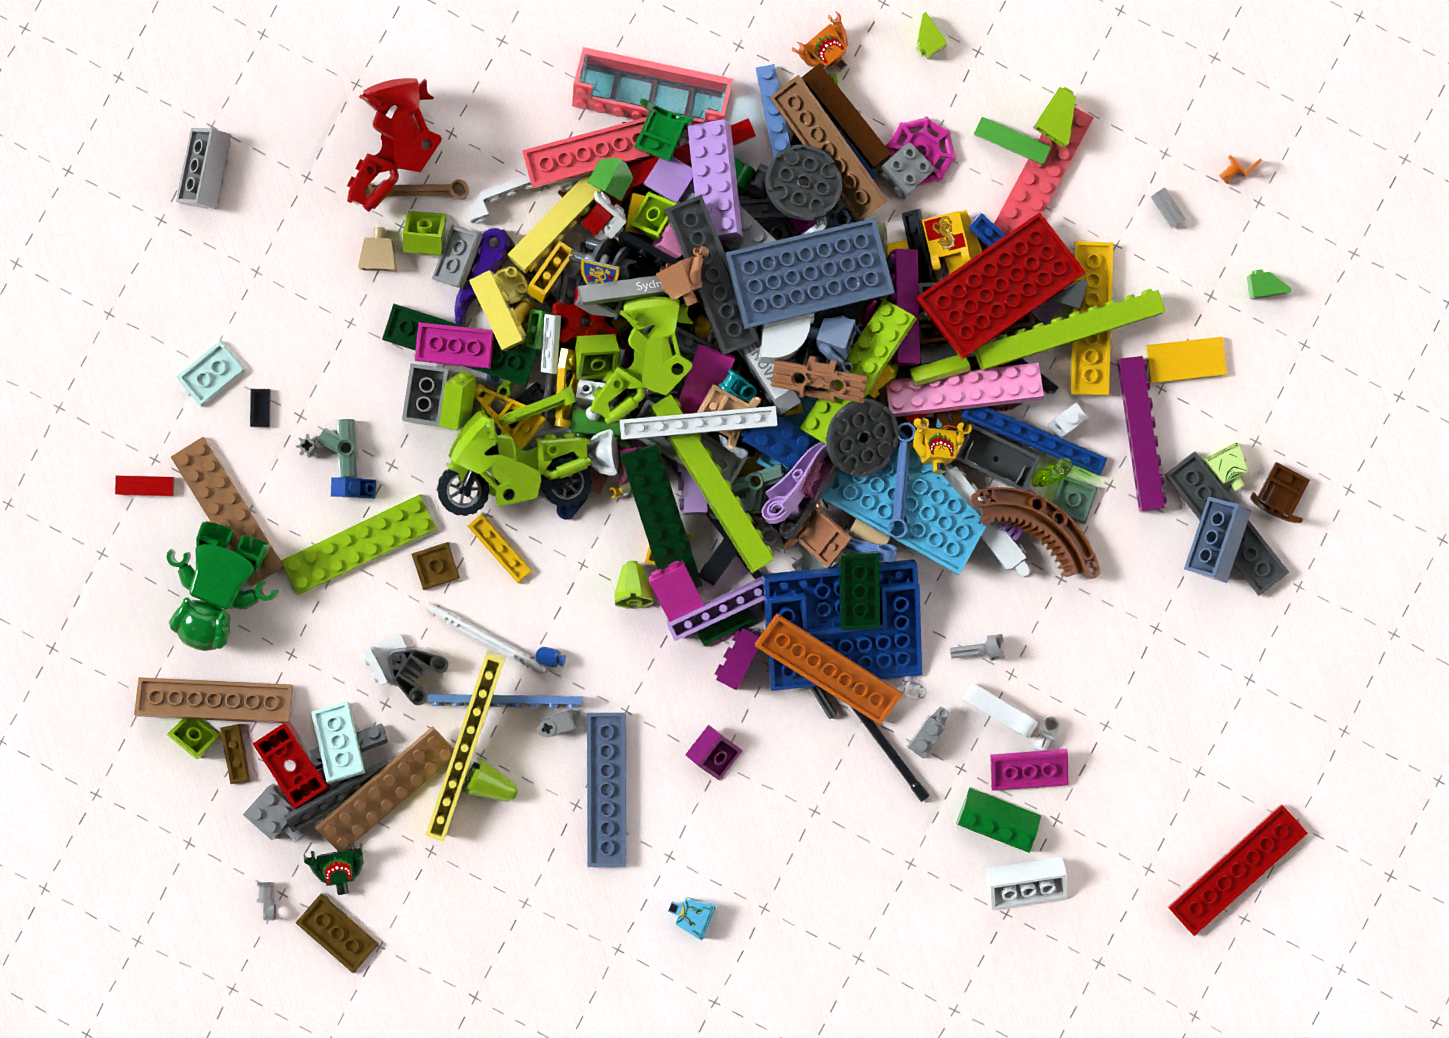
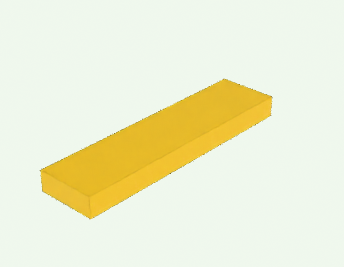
[468,513,532,583]

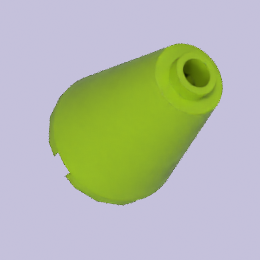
[462,757,518,802]

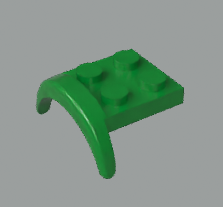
[634,98,693,162]

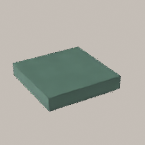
[1052,475,1098,524]

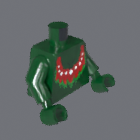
[303,843,364,895]

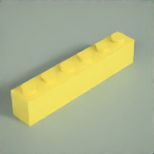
[508,173,601,274]

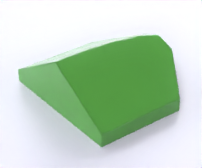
[587,158,633,201]

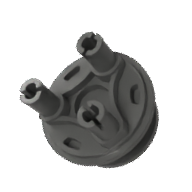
[569,237,640,281]

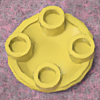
[496,267,527,304]

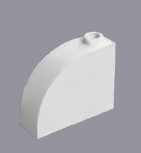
[759,313,814,363]

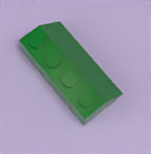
[956,787,1041,853]

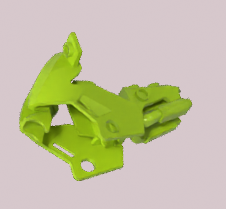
[590,297,693,426]

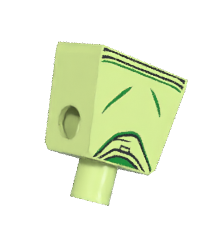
[1202,442,1247,491]

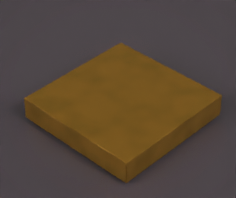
[411,542,460,590]

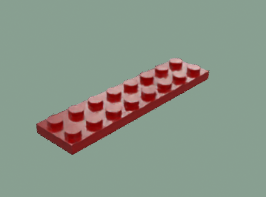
[1168,804,1308,936]

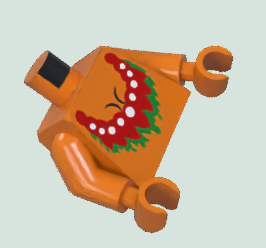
[792,11,848,72]

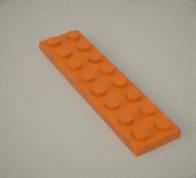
[755,613,903,725]

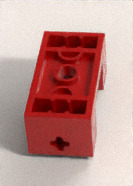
[252,722,331,809]

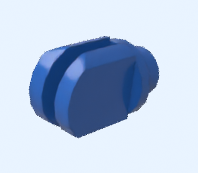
[536,647,566,668]

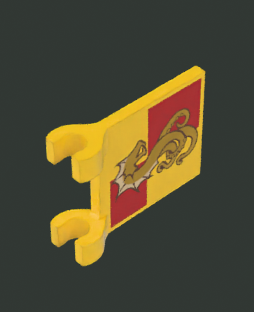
[922,211,971,271]

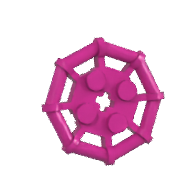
[886,116,957,186]

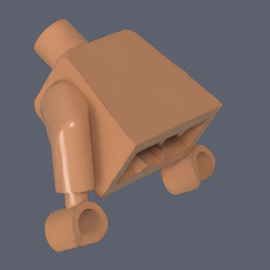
[656,246,709,307]

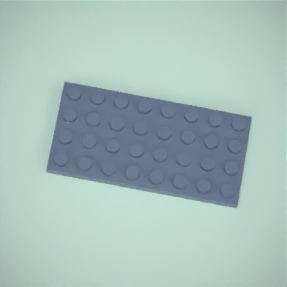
[725,218,895,329]

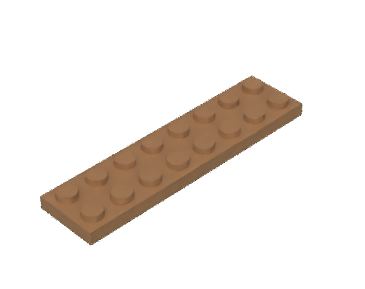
[770,75,888,222]
[171,437,284,587]
[134,677,293,723]
[316,726,454,852]

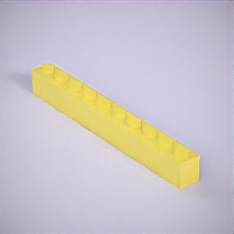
[425,651,506,842]

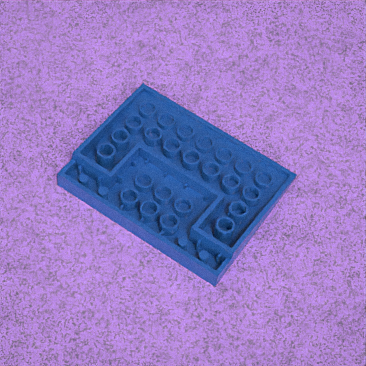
[762,559,922,691]

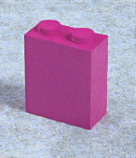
[649,561,704,622]

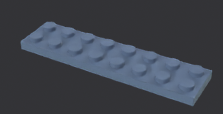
[587,712,626,867]

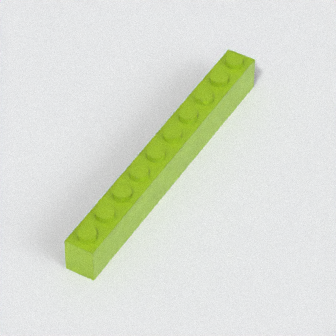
[975,288,1166,371]
[649,394,774,573]

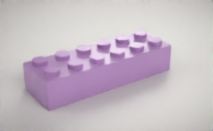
[688,119,743,241]

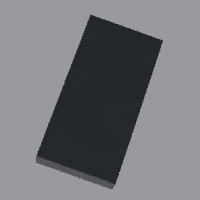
[250,389,271,427]

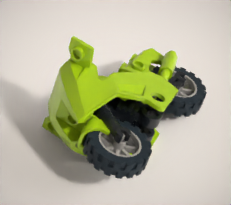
[437,406,593,516]

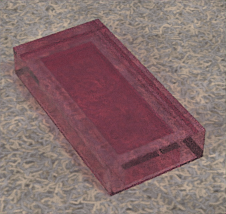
[801,457,831,500]

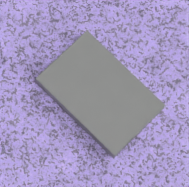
[432,226,483,289]

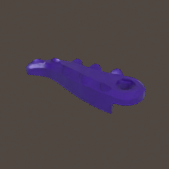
[454,228,510,326]

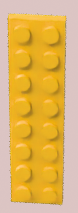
[1070,241,1113,396]

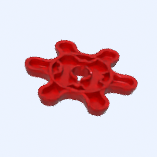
[552,285,617,345]

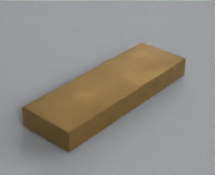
[220,724,250,784]

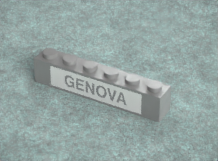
[737,327,801,417]

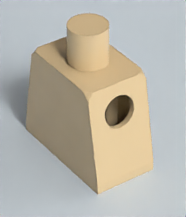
[358,227,397,272]

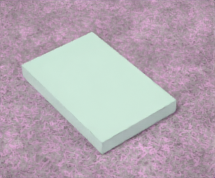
[176,340,245,407]

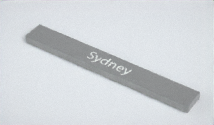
[578,276,696,306]

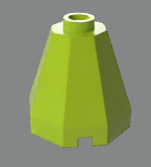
[614,560,654,609]

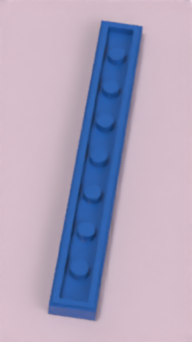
[960,407,1107,476]

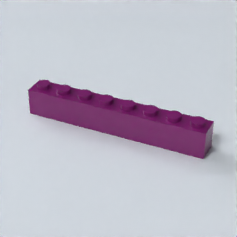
[1117,356,1167,512]

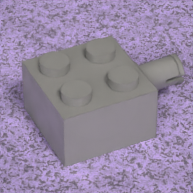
[243,784,304,842]

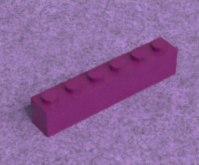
[888,249,920,367]

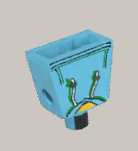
[668,897,716,940]

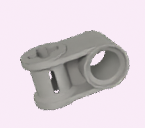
[538,710,577,737]

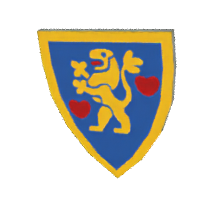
[581,255,620,284]

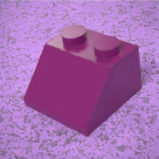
[685,724,743,781]

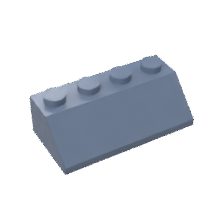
[1184,497,1251,583]

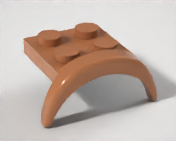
[784,503,853,568]

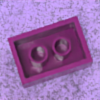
[714,628,759,691]

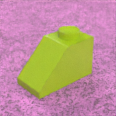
[916,12,947,59]

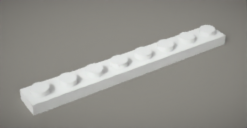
[620,406,777,440]

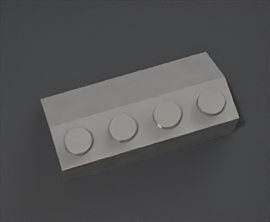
[176,128,231,209]

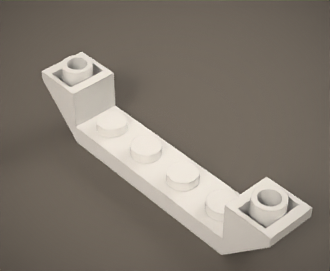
[469,175,578,224]

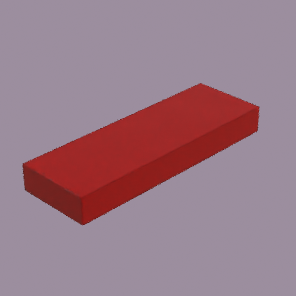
[115,475,174,496]

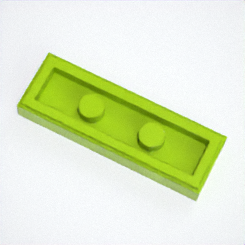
[909,355,971,386]

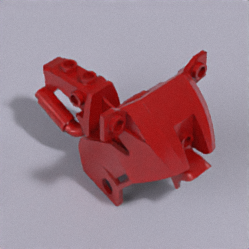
[347,78,442,212]

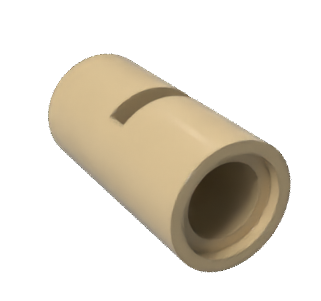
[848,518,890,545]

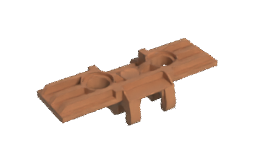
[771,356,867,403]

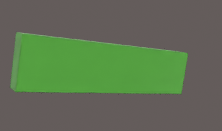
[974,117,1051,165]

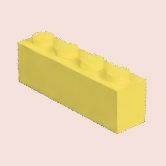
[469,270,526,351]

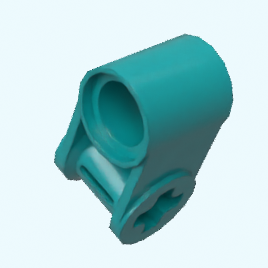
[719,369,757,401]

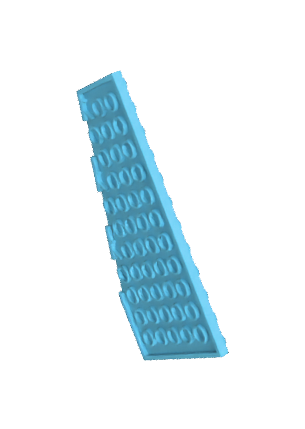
[757,385,987,575]

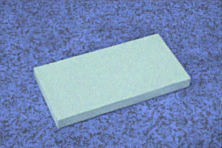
[311,701,365,784]

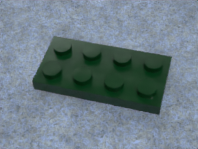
[839,551,880,630]

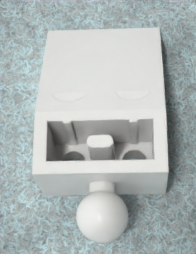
[576,349,625,421]

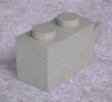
[906,706,950,759]

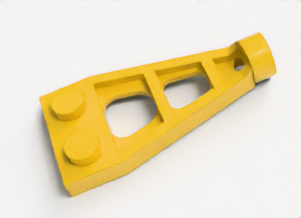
[555,348,579,429]
[474,384,547,450]

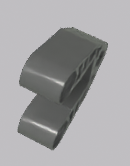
[387,646,448,705]

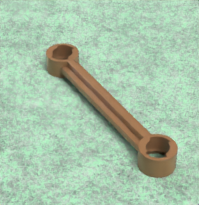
[367,179,469,200]

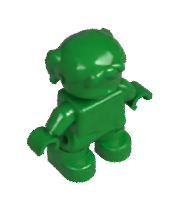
[166,521,279,651]

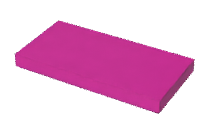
[414,323,495,369]
[678,344,735,414]
[990,749,1068,791]

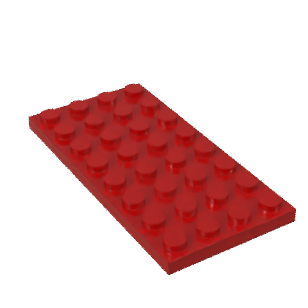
[916,212,1086,360]

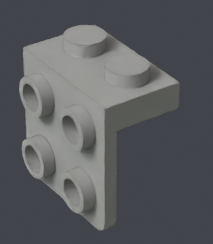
[878,143,934,199]

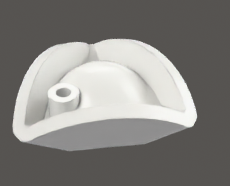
[587,429,619,475]

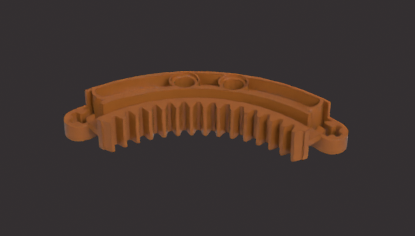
[971,487,1100,580]

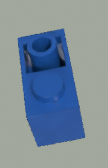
[330,477,376,499]

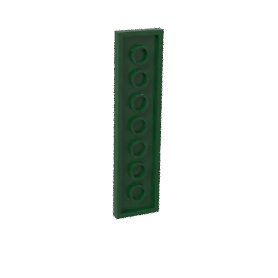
[382,303,538,387]
[620,443,703,588]

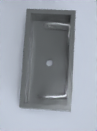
[955,424,1041,490]

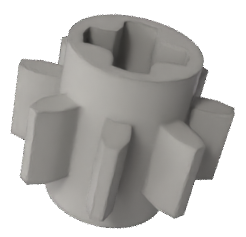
[296,434,321,458]

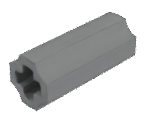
[1151,187,1186,228]

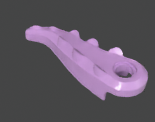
[762,442,828,524]

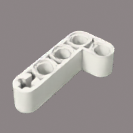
[963,683,1038,739]

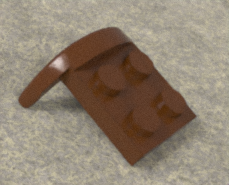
[1250,462,1310,523]

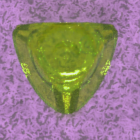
[1032,458,1073,487]

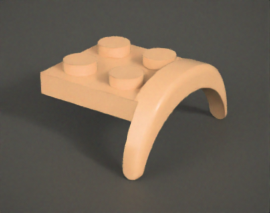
[697,384,761,450]

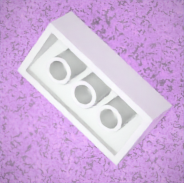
[986,857,1067,910]

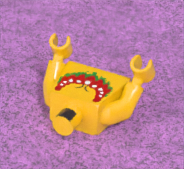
[913,418,972,474]

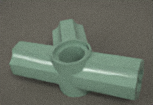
[318,419,357,478]
[731,463,787,510]

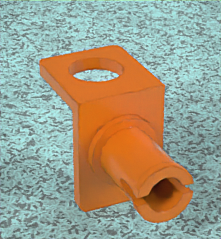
[1219,155,1262,184]

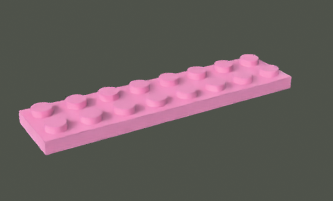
[886,362,1044,417]

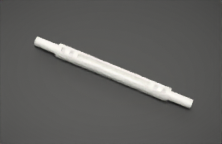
[425,603,546,673]

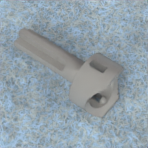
[950,634,1005,661]

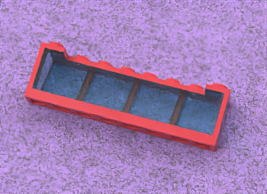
[572,47,733,131]

